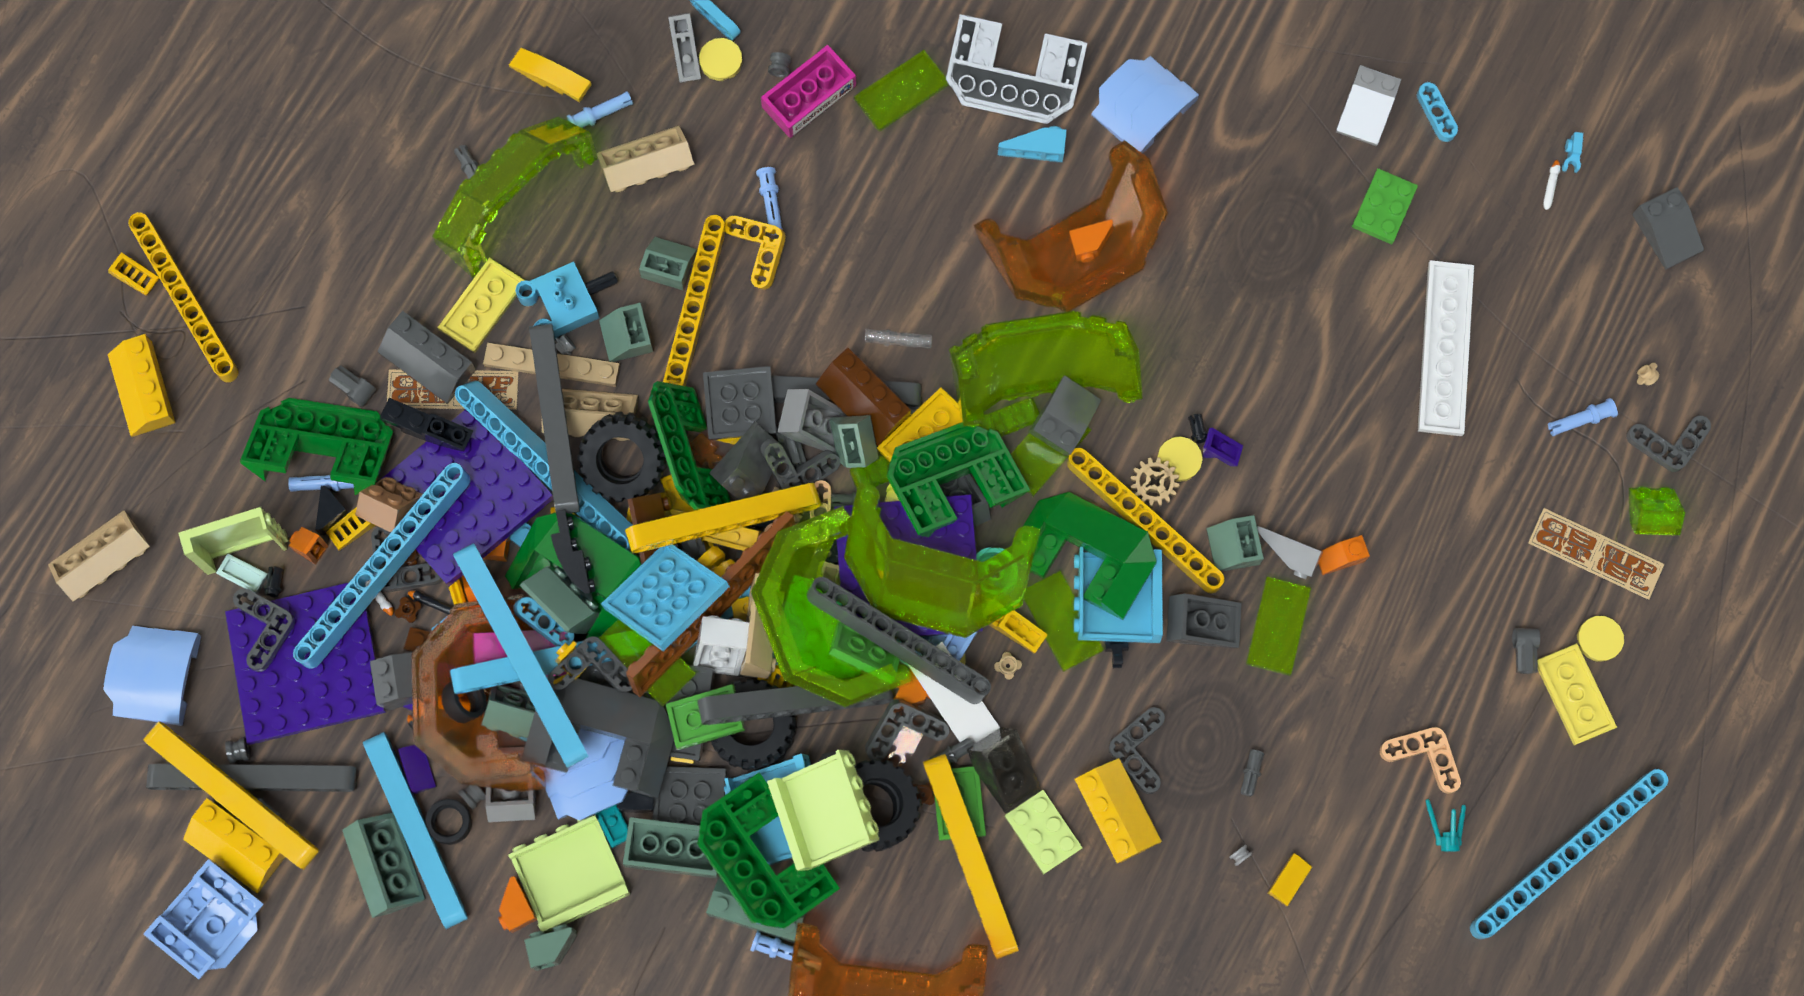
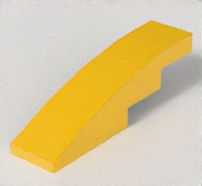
[509,48,591,102]
[980,593,1048,653]

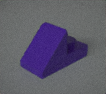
[1203,428,1243,467]

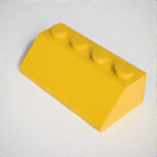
[108,334,175,437]
[1075,758,1162,863]
[183,798,285,894]

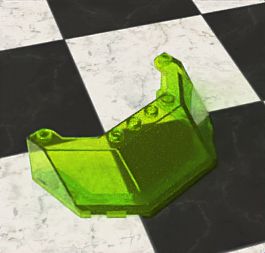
[432,117,598,278]
[949,311,1143,427]
[844,482,1041,638]
[751,506,914,707]

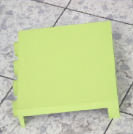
[179,507,288,575]
[767,750,880,871]
[508,815,631,934]

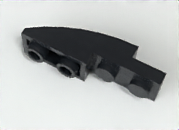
[380,398,473,452]
[551,510,596,601]

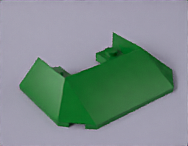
[648,381,731,510]
[240,398,393,495]
[886,420,1030,537]
[1008,492,1157,620]
[505,513,642,638]
[697,772,840,929]

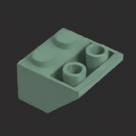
[639,237,697,290]
[599,303,653,362]
[829,415,879,468]
[1206,515,1264,572]
[524,924,577,971]

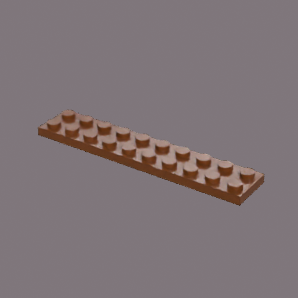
[626,511,798,697]

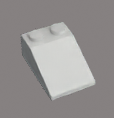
[693,615,749,676]

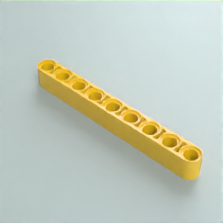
[128,213,238,382]
[663,215,725,386]
[1067,448,1224,594]
[625,483,822,553]
[143,721,319,870]
[923,754,1019,959]

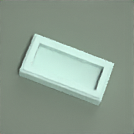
[216,554,268,594]

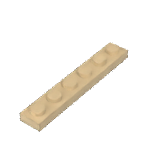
[483,343,620,387]

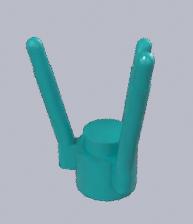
[1425,799,1466,852]

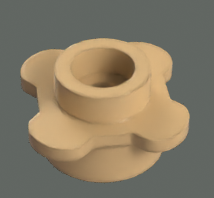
[1637,362,1659,385]
[994,652,1022,680]

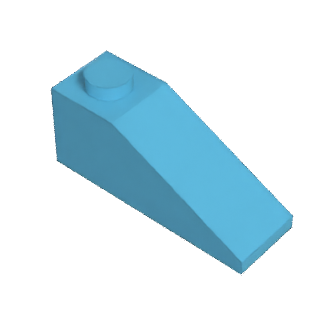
[998,126,1066,162]

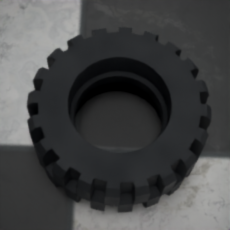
[577,412,667,502]
[711,678,796,770]
[854,759,922,852]

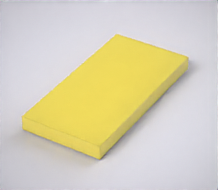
[437,257,525,353]
[1537,644,1617,745]

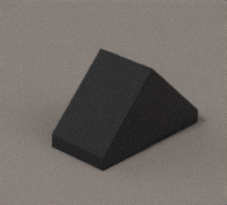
[315,486,348,535]
[617,792,654,813]

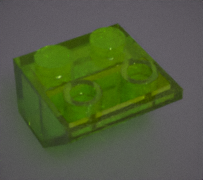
[1629,486,1685,535]

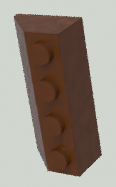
[816,348,911,447]
[627,493,682,564]

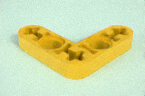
[724,216,786,290]

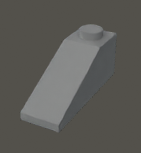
[668,12,701,82]
[1257,526,1323,579]

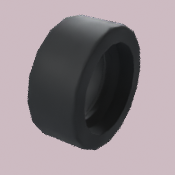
[441,681,487,723]
[425,799,472,845]

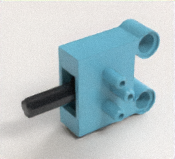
[515,262,618,338]

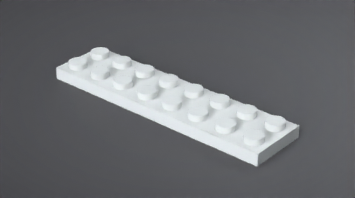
[1418,260,1474,436]

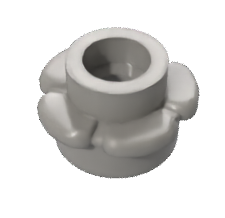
[556,335,575,355]

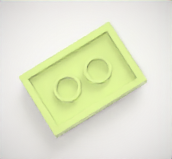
[1004,790,1082,875]

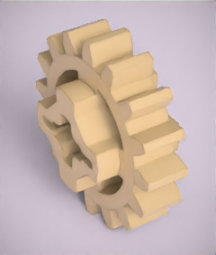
[1131,457,1179,507]

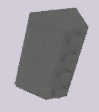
[378,311,476,404]

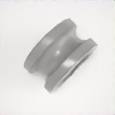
[1229,845,1253,866]

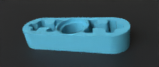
[690,0,741,41]
[1417,82,1458,142]
[514,597,574,646]

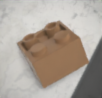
[355,477,423,532]

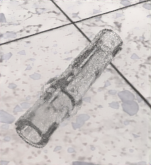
[864,328,932,349]

